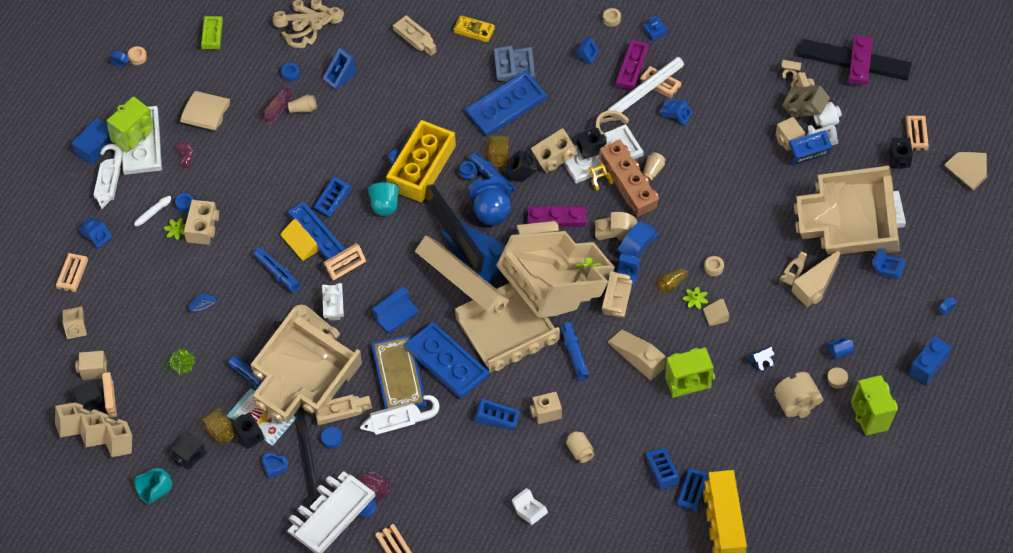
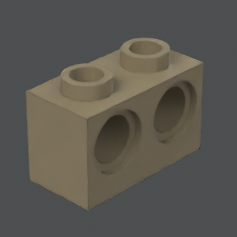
[782,85,830,117]

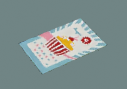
[227,388,297,446]

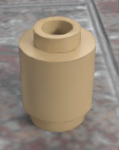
[566,431,594,463]

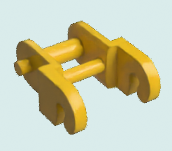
[588,162,613,191]

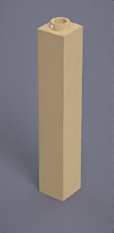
[415,235,509,316]

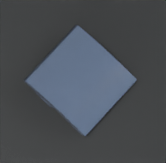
[494,46,536,82]

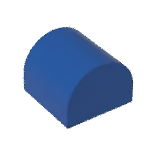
[826,337,854,360]

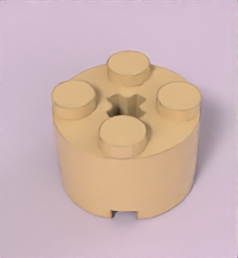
[774,372,824,418]

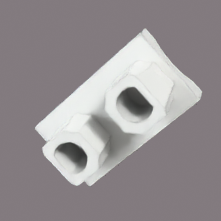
[322,283,344,321]

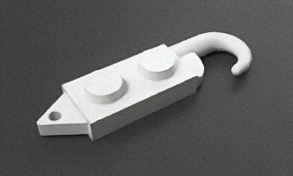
[94,144,123,209]
[360,395,439,435]

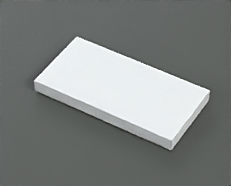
[121,106,162,175]
[563,124,644,184]

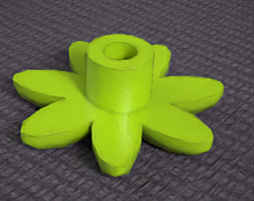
[164,218,186,240]
[576,257,602,267]
[683,287,708,309]

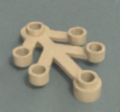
[273,0,344,31]

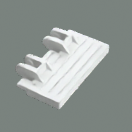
[288,471,375,553]

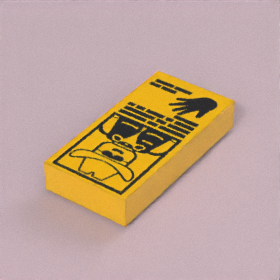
[454,15,495,42]

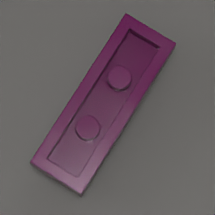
[848,35,873,85]
[616,40,649,90]
[528,206,586,227]

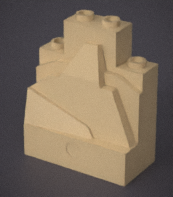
[794,166,900,255]
[496,231,615,318]
[251,307,362,423]

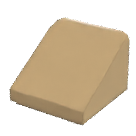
[703,299,729,326]

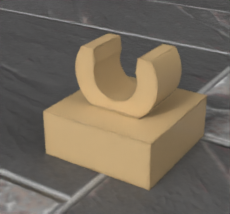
[782,60,801,79]
[791,72,815,88]

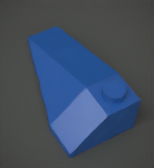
[441,222,505,284]

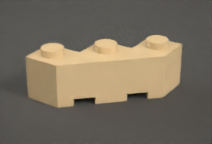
[55,402,132,457]

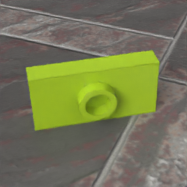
[201,16,223,49]

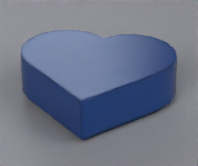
[262,452,289,478]

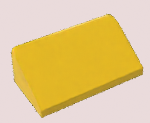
[280,219,318,261]

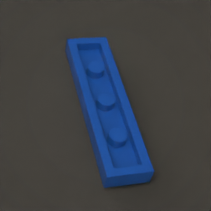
[288,201,348,265]

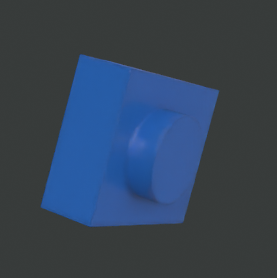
[659,99,692,125]
[78,217,112,248]
[872,249,906,279]
[617,254,640,287]

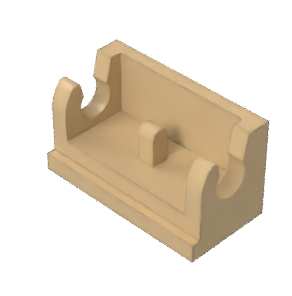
[602,271,633,318]

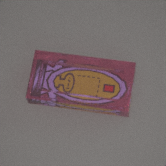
[263,86,292,125]

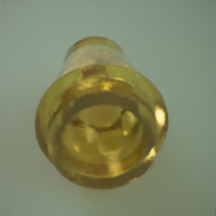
[658,268,687,293]

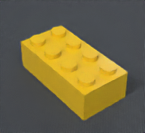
[386,120,456,203]
[703,470,747,553]

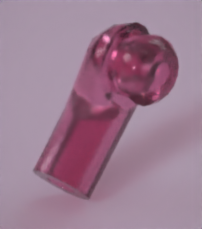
[176,141,194,168]

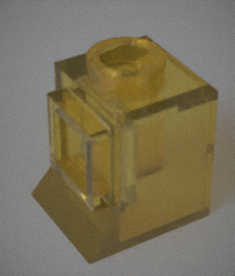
[488,136,509,167]
[203,407,234,445]

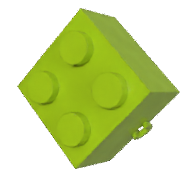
[107,96,153,153]
[665,347,715,398]
[850,375,898,436]

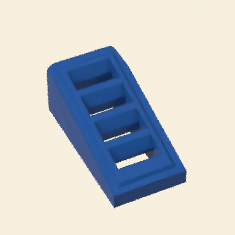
[313,176,352,217]
[474,398,520,430]
[645,447,680,490]

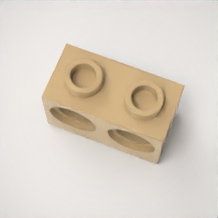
[531,128,579,173]
[184,200,219,245]

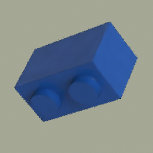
[71,118,113,165]
[909,336,951,386]

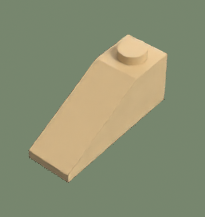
[792,251,841,307]
[608,330,666,381]

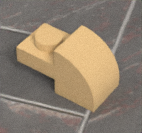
[595,212,637,241]

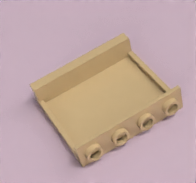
[455,283,560,373]

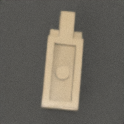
[392,15,437,56]
[315,395,372,425]

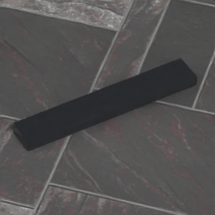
[798,39,912,81]
[424,184,485,273]

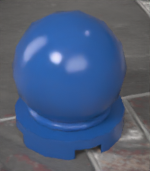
[468,176,511,226]

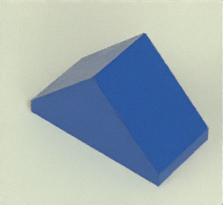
[323,48,356,89]

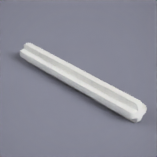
[608,57,684,117]

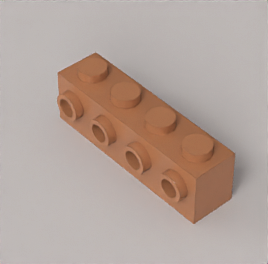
[599,139,659,217]

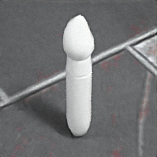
[134,196,171,226]

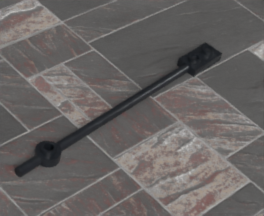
[273,320,321,513]

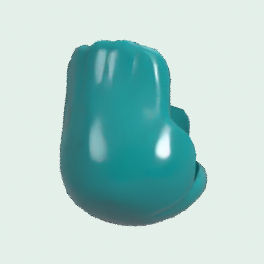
[368,182,400,216]
[134,468,172,505]

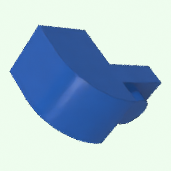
[618,221,660,258]

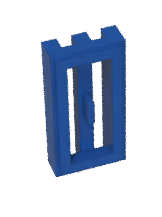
[677,468,709,512]

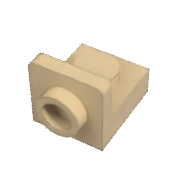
[63,307,87,339]

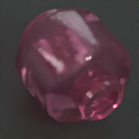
[359,471,390,501]

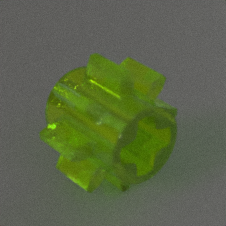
[170,349,195,374]

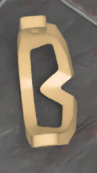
[282,23,317,48]
[595,110,629,139]
[779,252,807,286]

